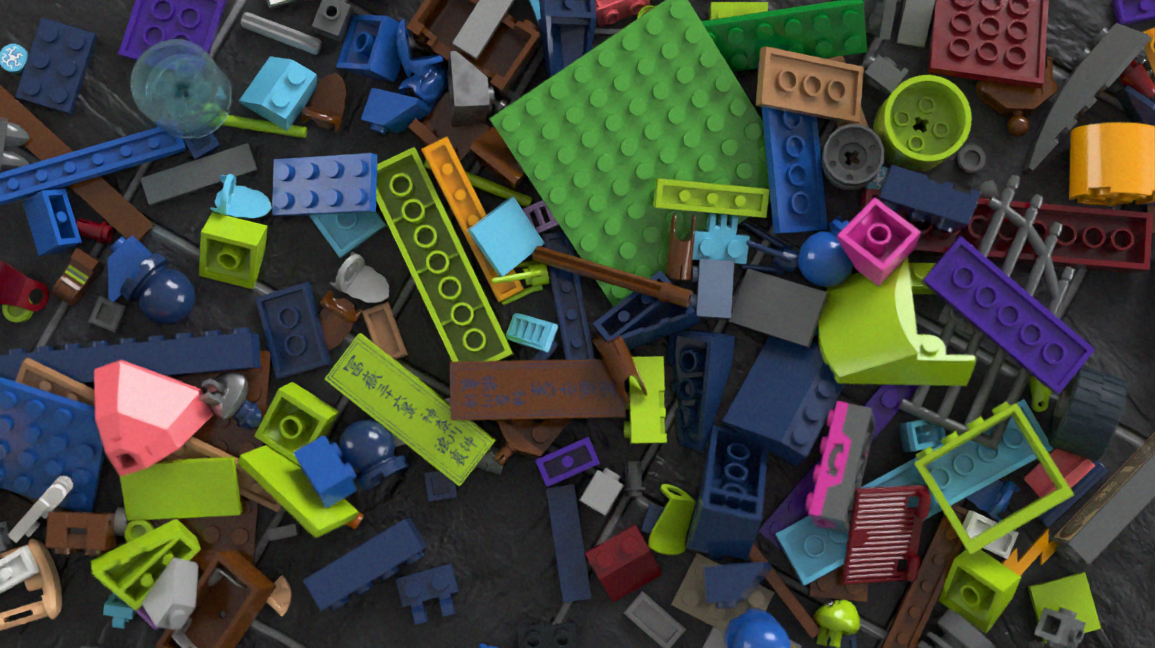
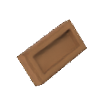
[361,302,408,360]

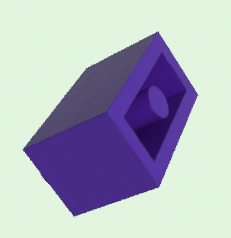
[535,437,600,487]

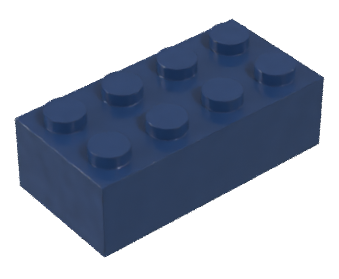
[303,517,428,611]

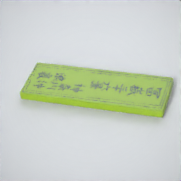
[325,333,496,487]

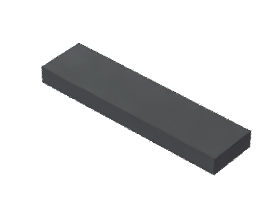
[140,143,258,206]

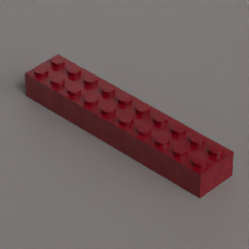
[860,189,1153,273]

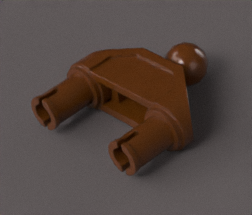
[976,56,1058,137]

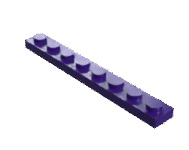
[758,384,918,550]

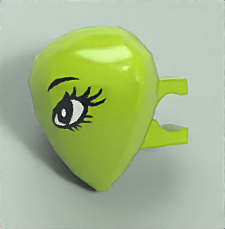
[813,600,861,648]

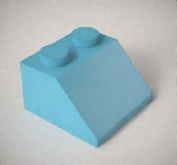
[239,57,318,131]

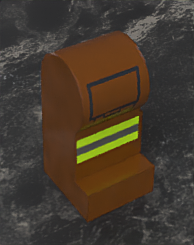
[52,248,105,306]

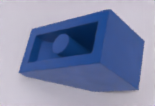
[361,88,432,135]
[108,235,152,302]

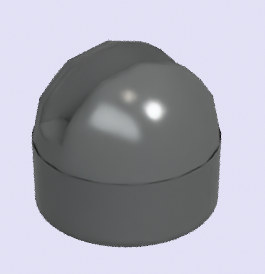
[976,180,999,199]

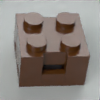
[46,510,120,555]

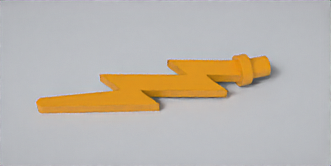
[1001,528,1057,576]

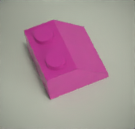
[837,198,921,286]

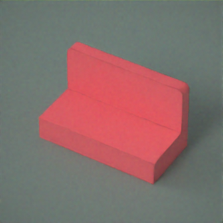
[1023,448,1095,498]

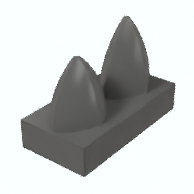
[0,117,30,173]

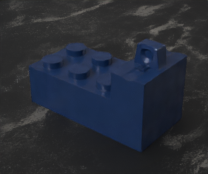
[690,425,768,561]

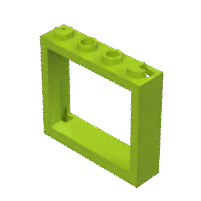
[913,401,1074,555]

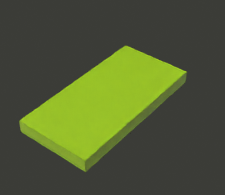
[237,445,358,538]
[120,457,242,521]

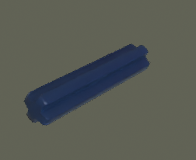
[1037,461,1108,527]

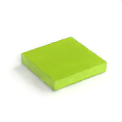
[1028,572,1101,643]

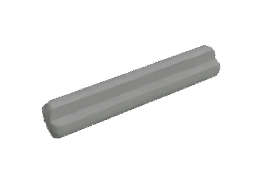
[241,12,322,54]

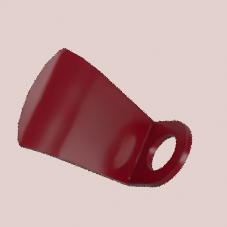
[0,260,49,311]

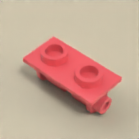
[595,0,650,28]

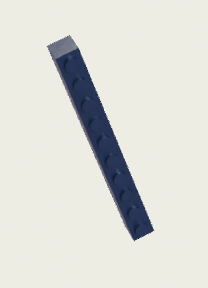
[0,328,261,384]

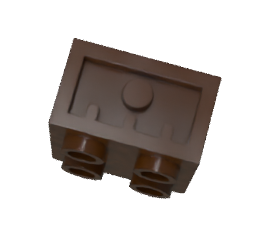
[408,92,489,162]

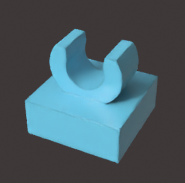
[103,592,137,629]

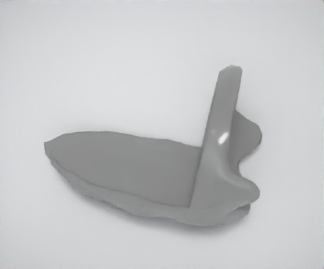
[330,252,389,303]

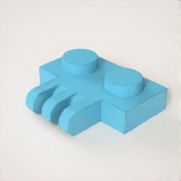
[693,213,750,264]

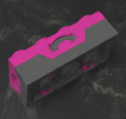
[806,401,876,534]

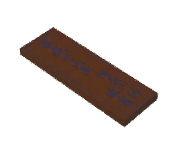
[450,359,625,421]

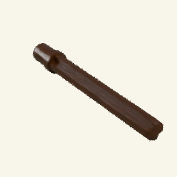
[532,246,693,308]

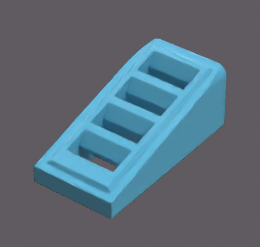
[505,313,558,352]

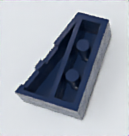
[876,165,981,234]
[593,271,700,350]

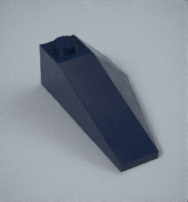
[667,329,735,451]

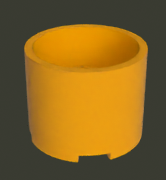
[1069,123,1155,206]

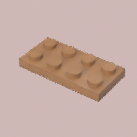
[756,47,864,124]

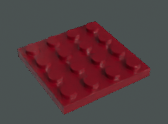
[928,0,1049,89]

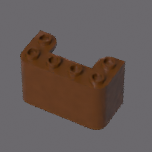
[406,0,541,100]

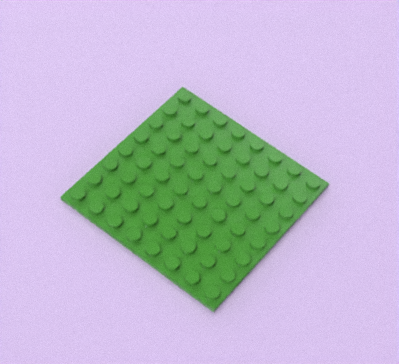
[489,0,771,307]

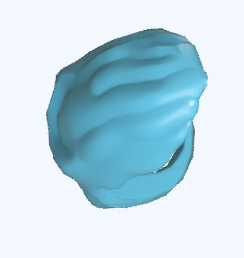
[210,174,272,219]

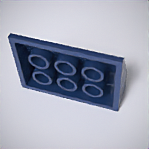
[721,336,844,467]

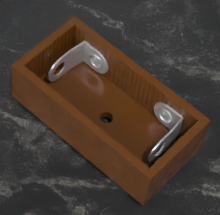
[156,550,277,648]

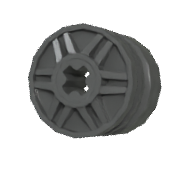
[821,124,884,191]
[916,608,995,648]

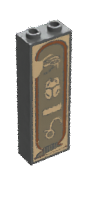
[1050,431,1155,564]

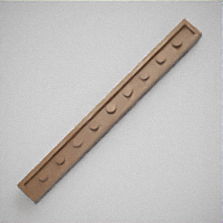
[15,358,282,512]

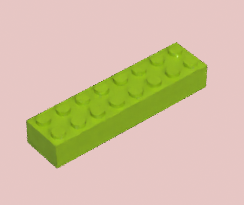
[376,147,514,362]

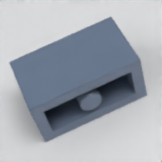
[690,259,734,320]

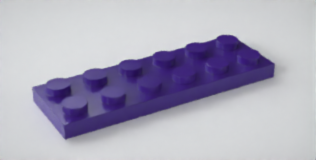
[921,236,1095,395]

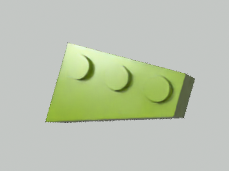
[624,356,667,444]
[91,519,201,611]

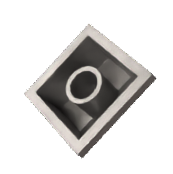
[447,51,494,125]

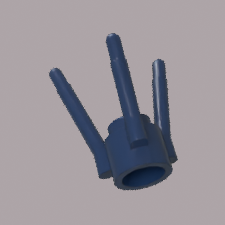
[740,220,799,276]

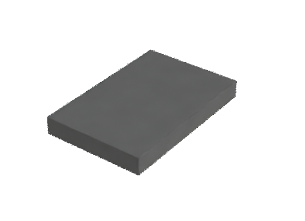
[729,269,829,348]

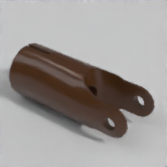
[666,213,696,280]
[598,336,648,405]

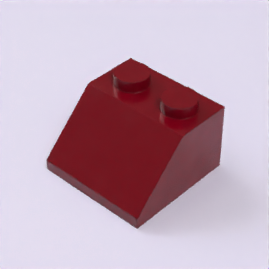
[585,524,662,602]

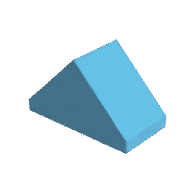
[898,420,946,452]

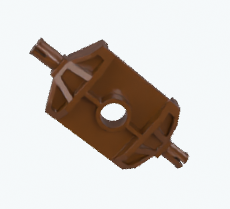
[493,418,572,466]

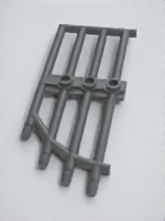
[898,175,1075,451]

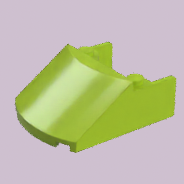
[817,256,976,386]

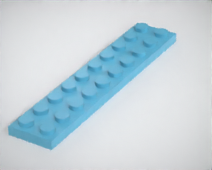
[775,399,1053,586]

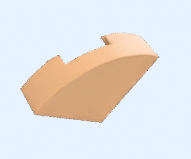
[266,575,291,616]

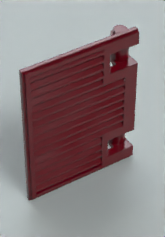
[841,485,931,585]

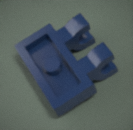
[395,564,459,625]

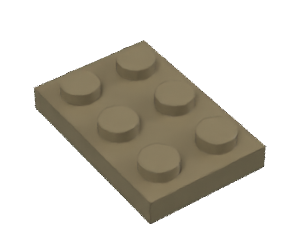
[671,553,775,632]

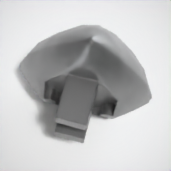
[200,372,249,420]

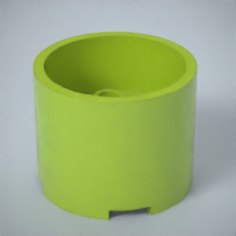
[873,75,972,173]

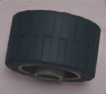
[1048,365,1127,461]

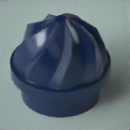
[232,399,262,430]

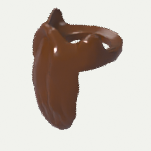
[301,73,346,133]
[319,290,361,350]

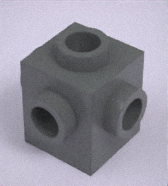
[1034,607,1085,648]

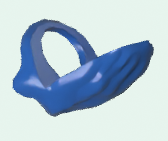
[396,19,443,77]
[398,62,448,116]
[965,479,1020,521]

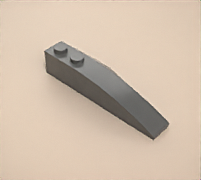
[1021,23,1152,175]

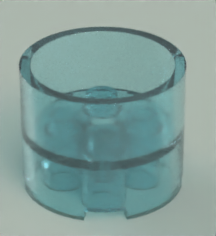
[131,39,232,138]

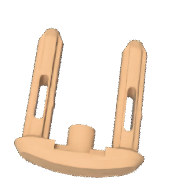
[0,538,62,631]

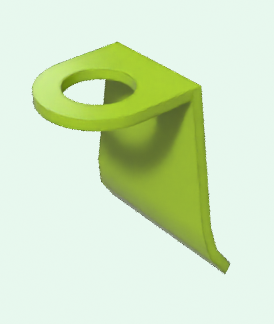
[648,484,696,555]

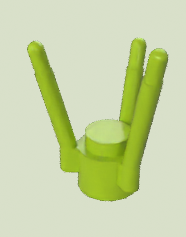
[492,260,549,305]

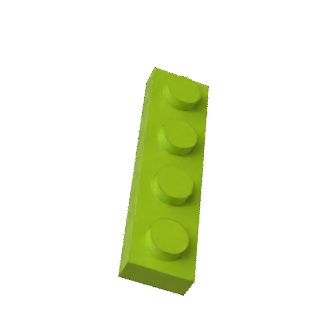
[653,178,770,218]

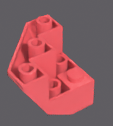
[94,360,214,477]

